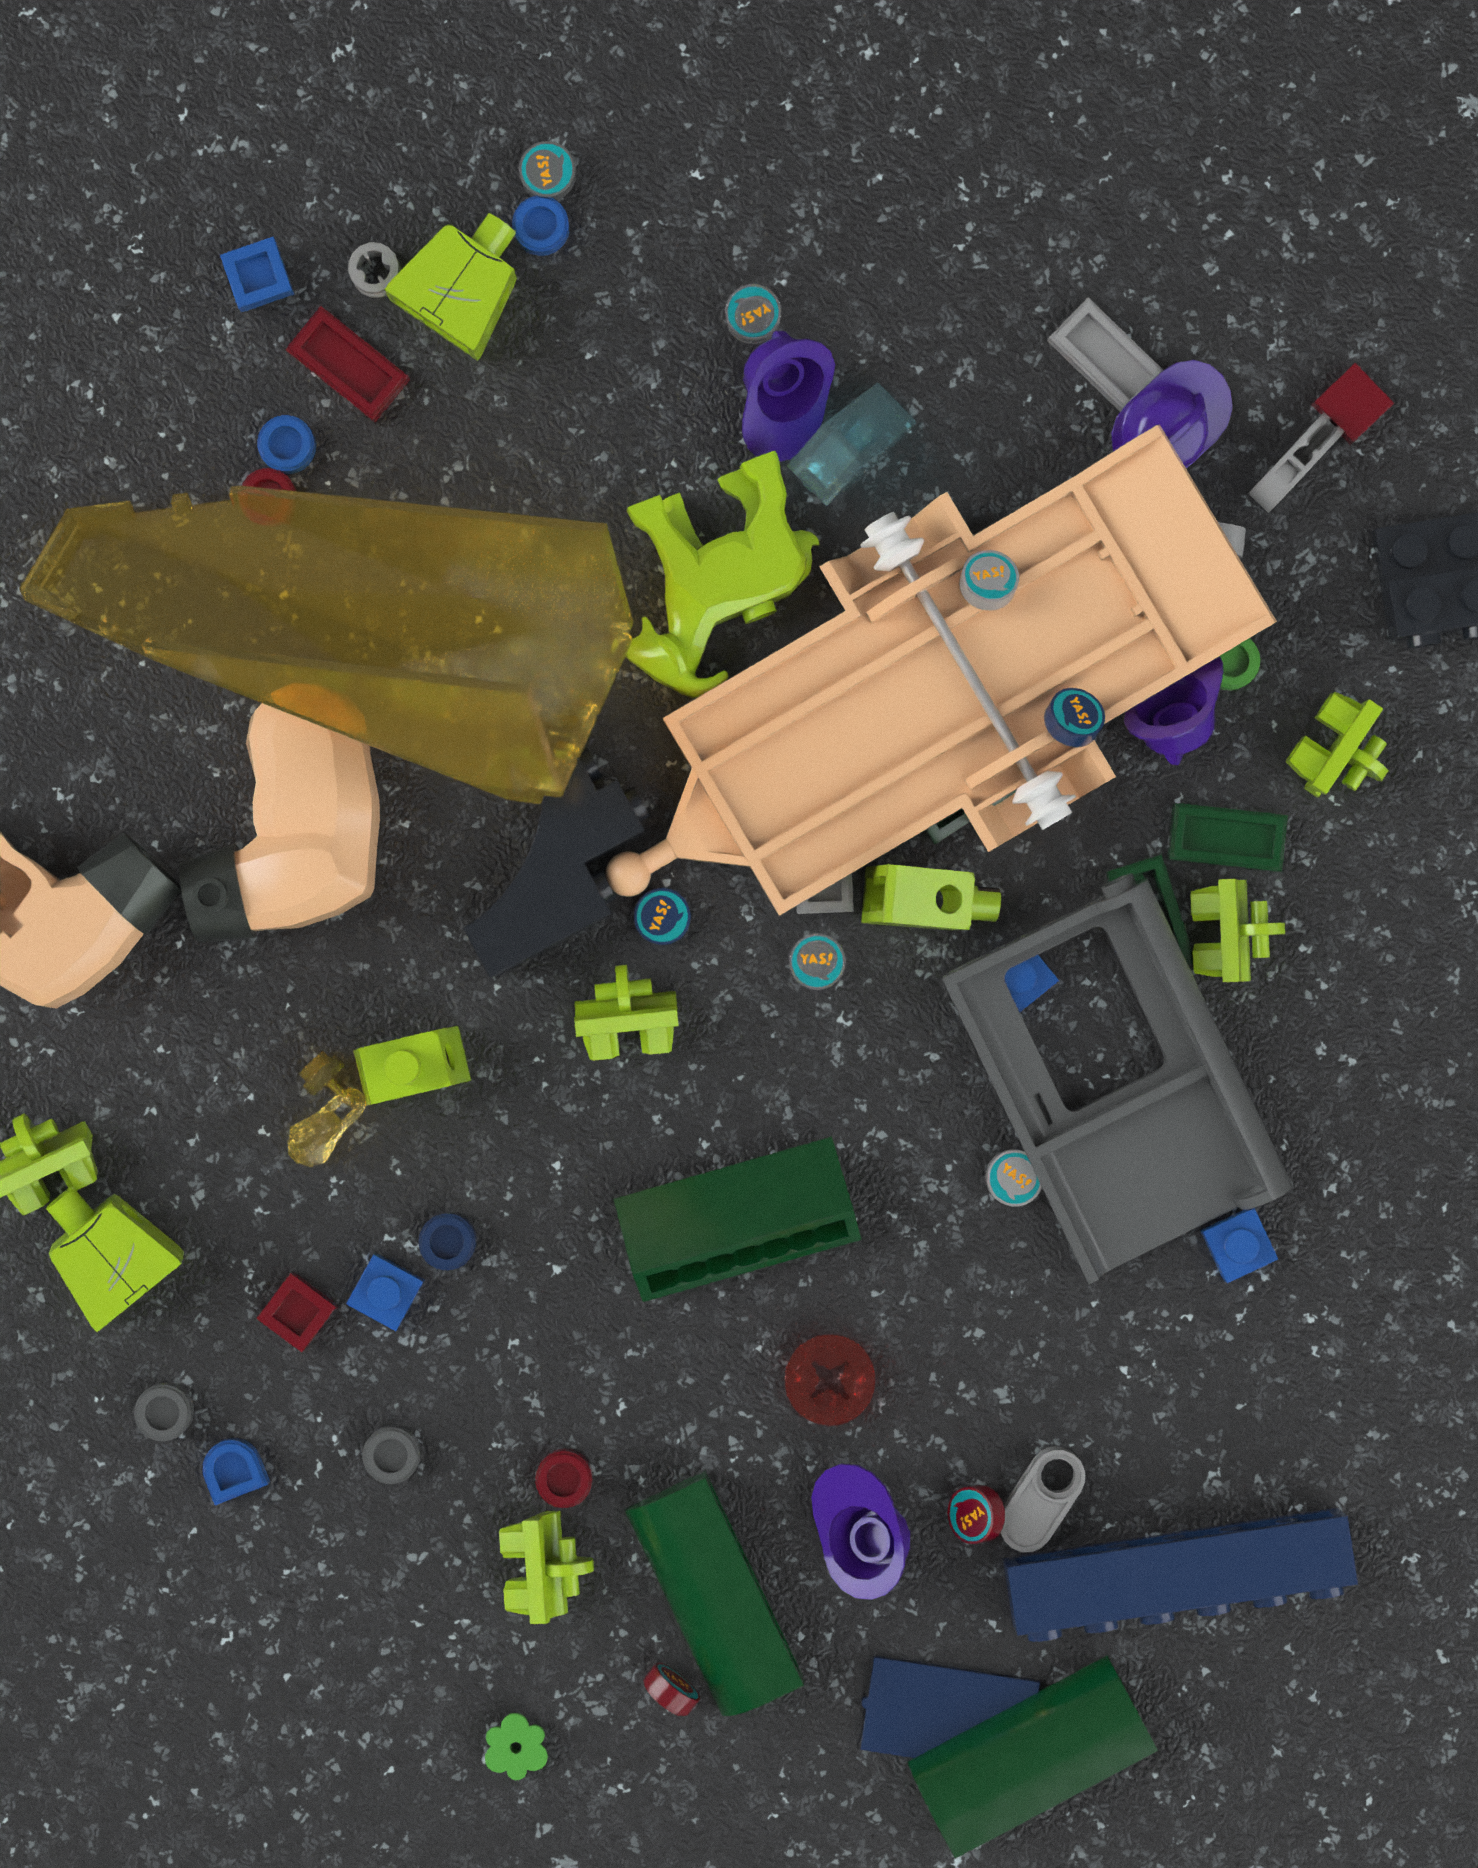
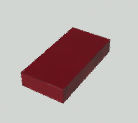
[285,306,410,423]

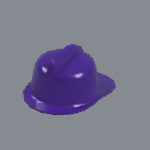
[742,330,835,462]
[1111,360,1232,468]
[1124,656,1223,765]
[811,1464,910,1600]

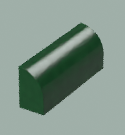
[614,1137,861,1302]
[624,1470,804,1716]
[907,1656,1158,1859]

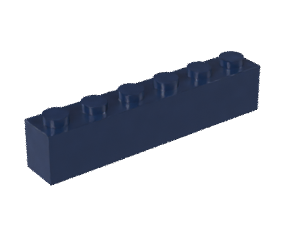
[1003,1508,1358,1642]

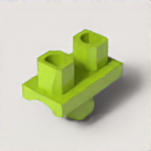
[1285,692,1388,797]
[1190,879,1285,982]
[574,965,679,1061]
[0,1113,98,1215]
[499,1511,594,1624]

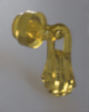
[287,1050,366,1167]

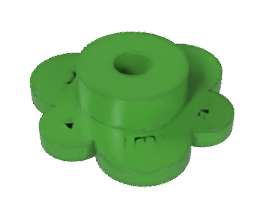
[485,1713,548,1780]

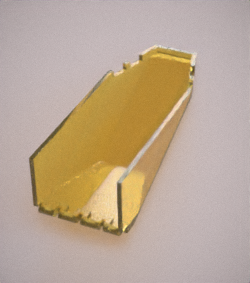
[19,486,634,804]

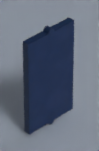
[860,1655,1040,1758]

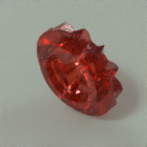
[785,1334,875,1426]

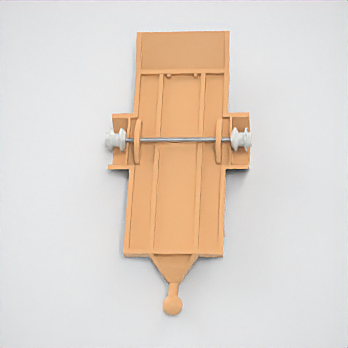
[606,424,1277,916]

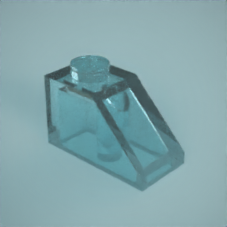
[787,382,917,506]

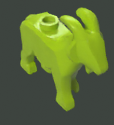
[624,451,819,698]

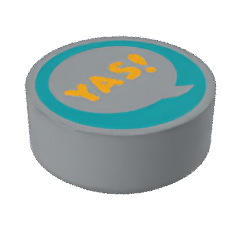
[959,550,1019,611]
[985,1149,1042,1207]

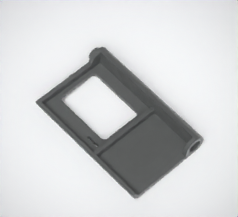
[942,873,1292,1284]

